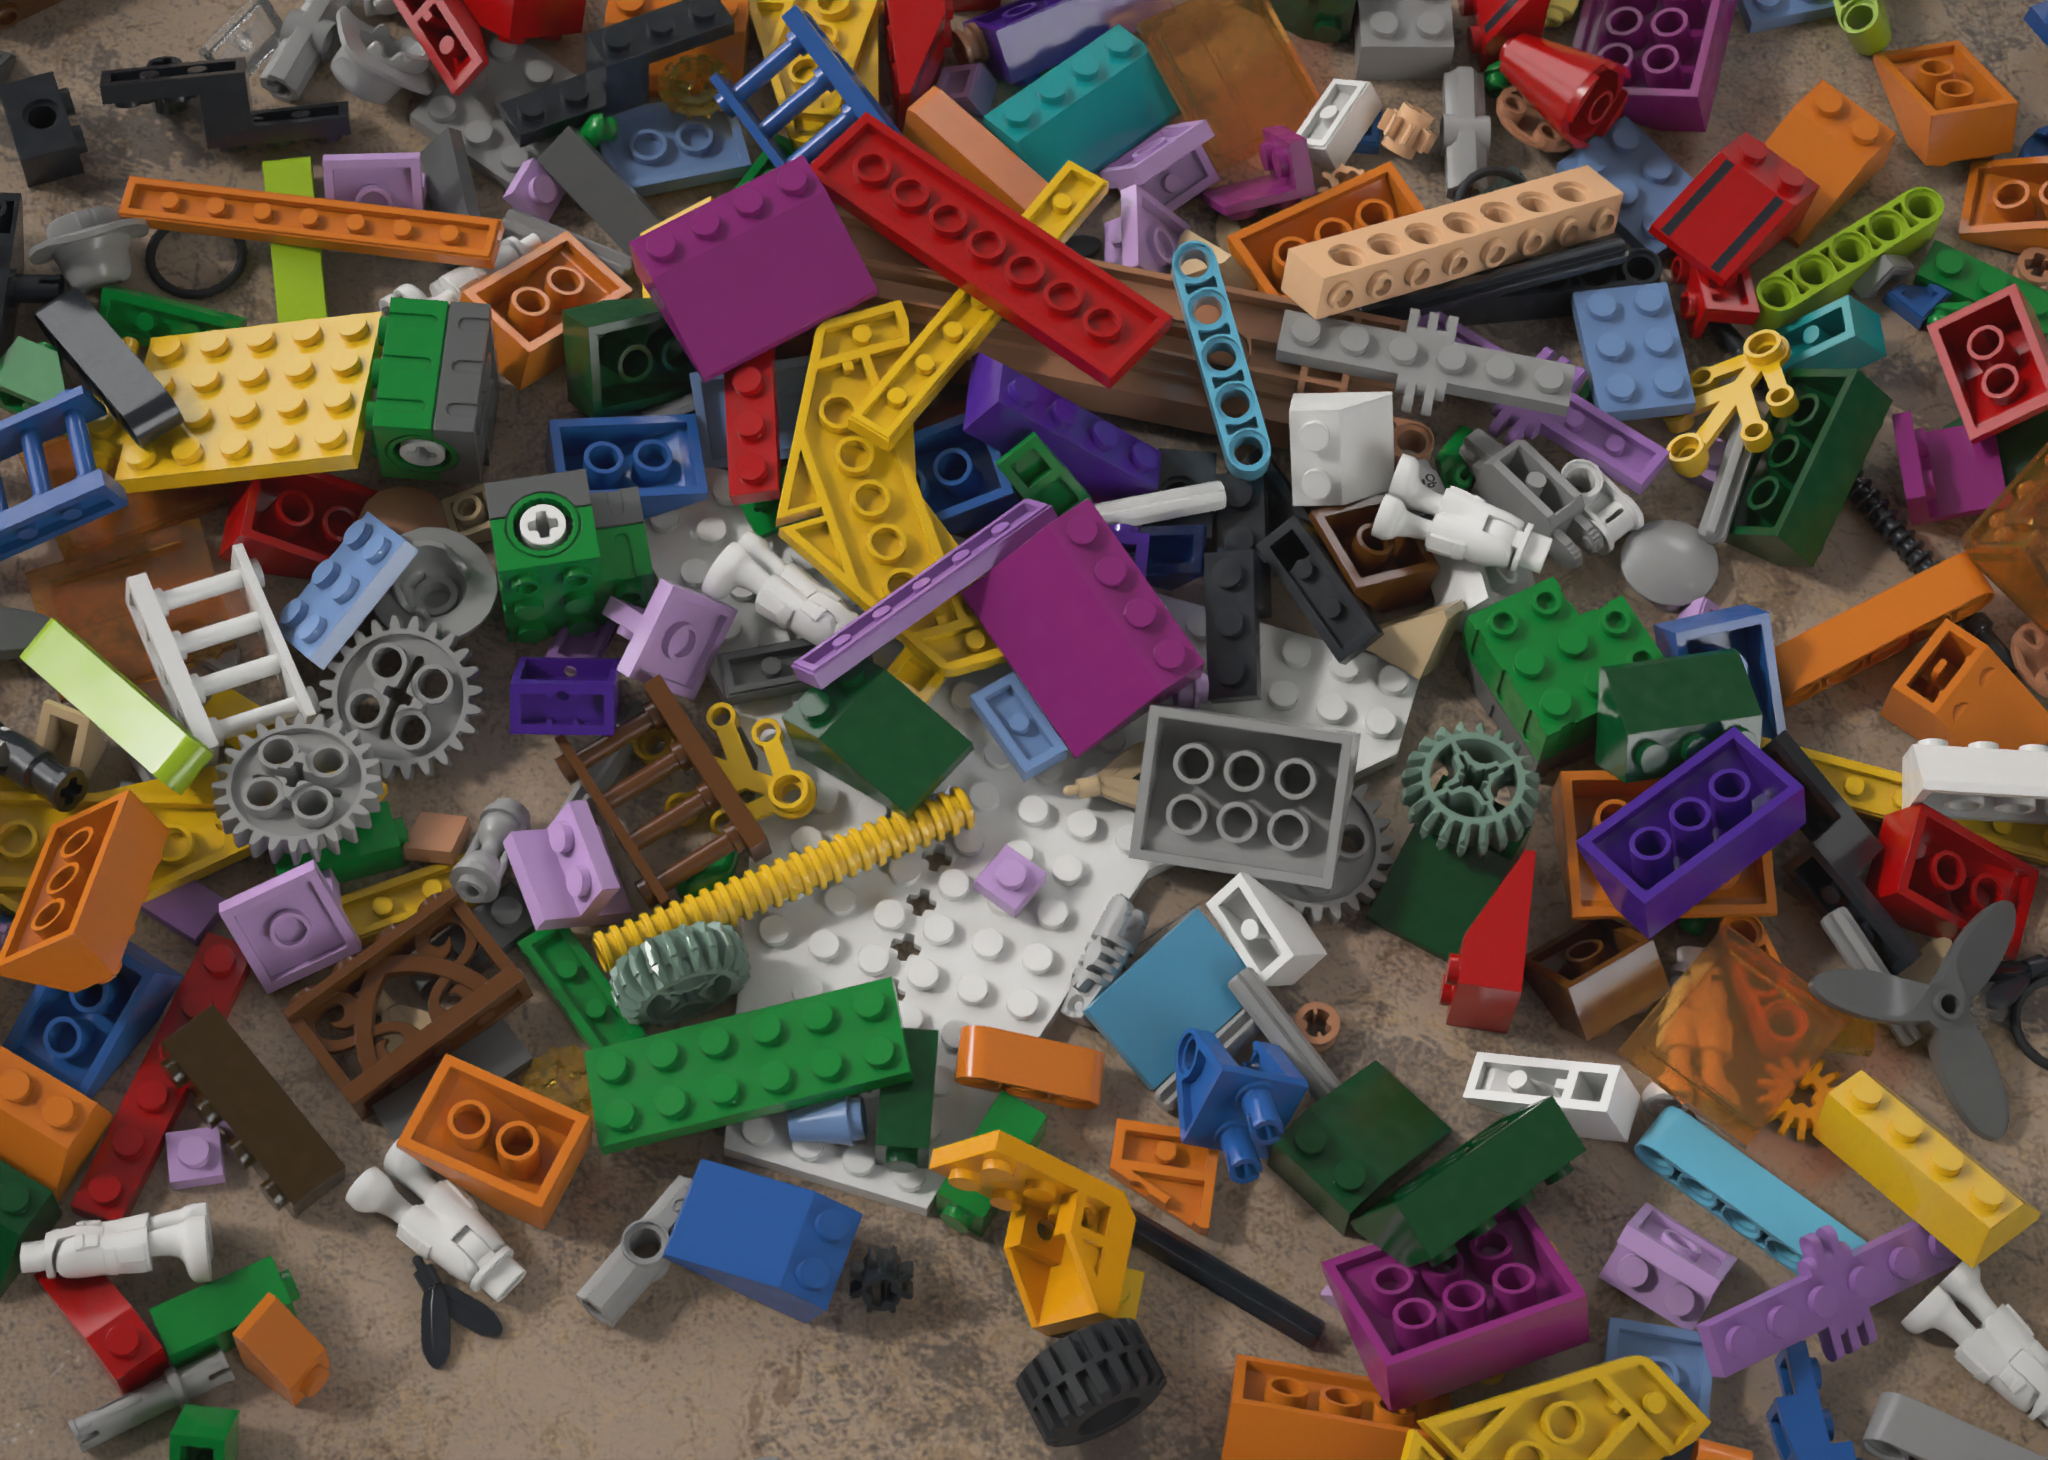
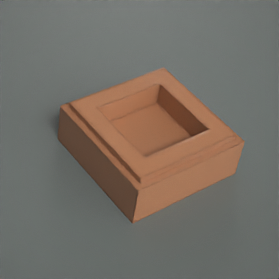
[403,811,472,865]

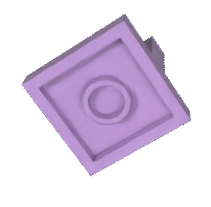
[1095,119,1220,212]
[322,152,427,252]
[1104,184,1191,274]
[602,579,738,700]
[503,800,633,931]
[218,859,362,995]
[1598,1202,1738,1331]

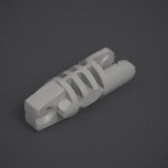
[1060,893,1150,1027]

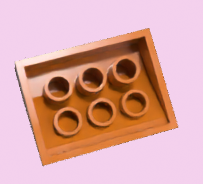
[1551,770,1778,920]

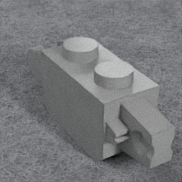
[1459,428,1604,571]

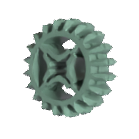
[1401,721,1541,858]
[609,921,751,1028]

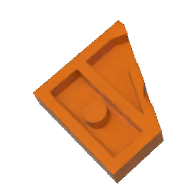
[1109,1118,1219,1236]

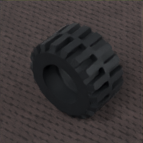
[1015,1318,1167,1447]

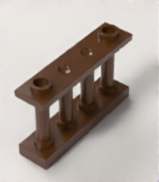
[554,674,772,910]

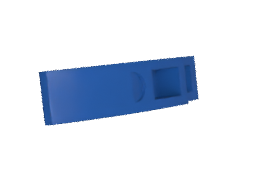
[1766,1340,1863,1460]

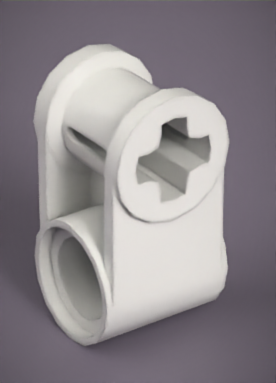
[1561,459,1644,555]

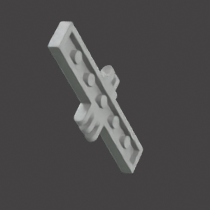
[1275,308,1576,417]

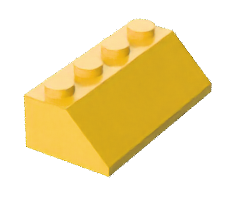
[1812,1070,2041,1269]

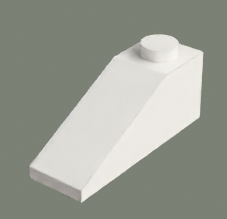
[1463,1052,1641,1142]

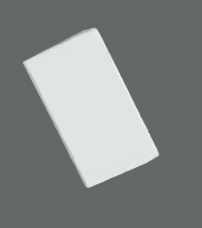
[1297,78,1382,171]

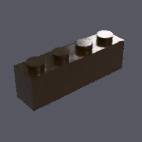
[160,1004,346,1218]

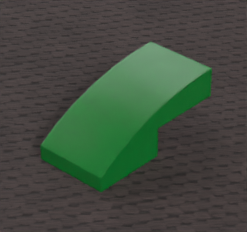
[995,432,1093,517]

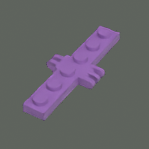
[1418,311,1670,495]
[1696,1220,1962,1378]

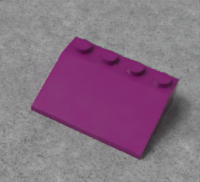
[1572,0,1737,132]
[629,155,878,383]
[961,498,1205,760]
[1321,1205,1590,1413]

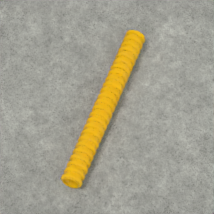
[592,786,975,975]

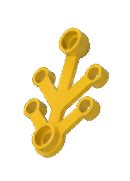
[1662,329,1799,478]
[632,702,818,837]

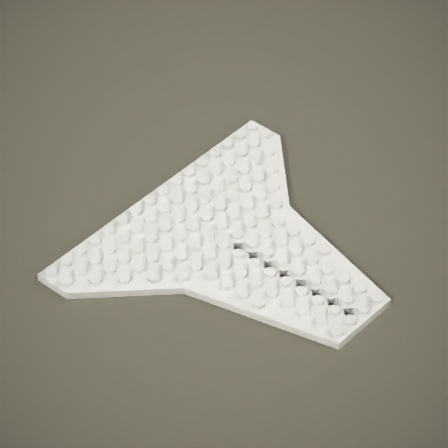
[644,467,1420,1216]

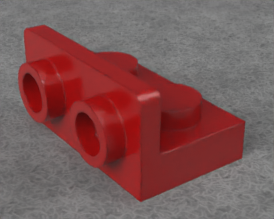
[1671,255,1760,339]

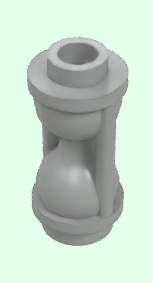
[449,798,531,903]

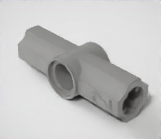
[259,0,357,103]
[1439,66,1491,201]
[576,1175,692,1328]

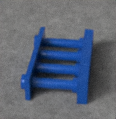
[709,4,904,204]
[0,385,129,561]

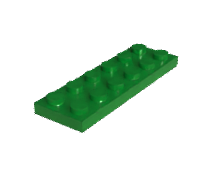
[584,977,914,1155]

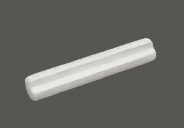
[1093,480,1227,527]

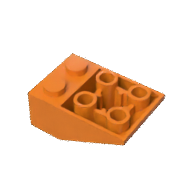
[1880,618,2048,750]

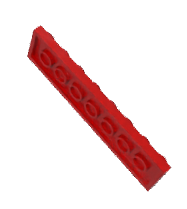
[809,112,1172,390]

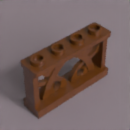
[282,887,534,1121]

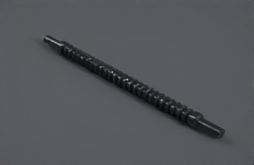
[1707,322,2017,674]

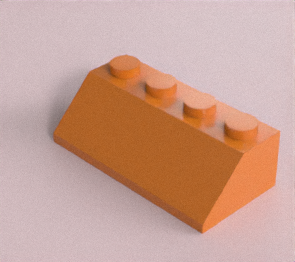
[1226,161,1425,298]
[0,789,170,993]
[0,1045,115,1204]
[1221,1354,1450,1460]

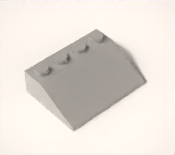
[1129,703,1361,889]

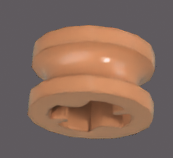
[952,22,990,65]
[2012,247,2048,292]
[1294,1001,1340,1054]

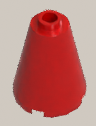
[1499,33,1631,149]

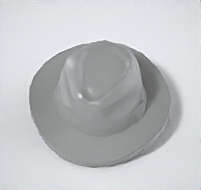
[331,6,435,104]
[28,206,149,293]
[373,527,498,641]

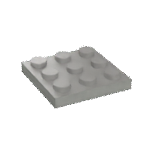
[409,32,580,190]

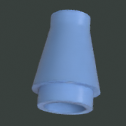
[788,1096,868,1146]

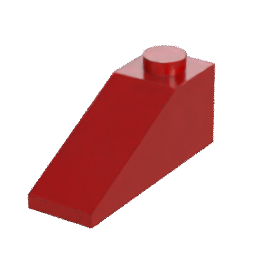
[392,0,489,97]
[34,1271,170,1396]

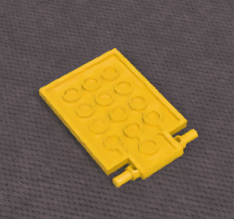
[86,311,384,493]

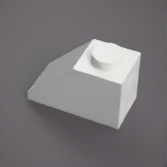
[1206,872,1327,986]

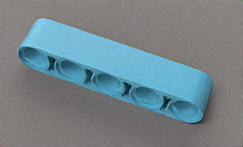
[1172,240,1271,481]
[1634,1106,1867,1276]

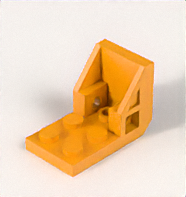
[929,1130,1136,1336]

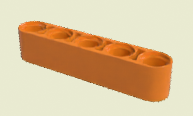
[1775,552,1995,707]

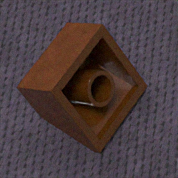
[1309,493,1441,613]
[1523,919,1671,1041]

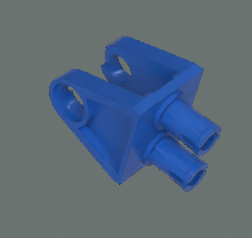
[1175,1027,1309,1184]

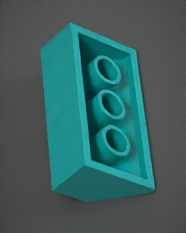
[983,24,1182,183]

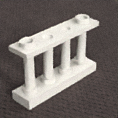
[125,543,321,768]

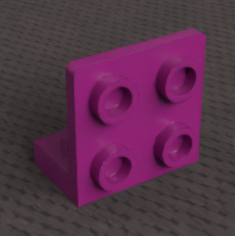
[1200,125,1316,220]
[1891,411,2009,526]

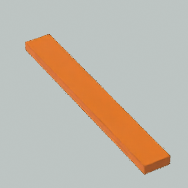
[118,176,505,269]

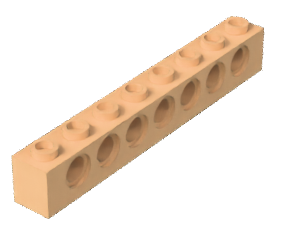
[1281,165,1624,320]

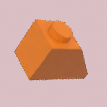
[232,1292,331,1407]

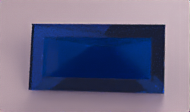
[1127,525,1207,591]

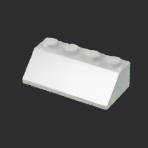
[1902,738,2048,825]

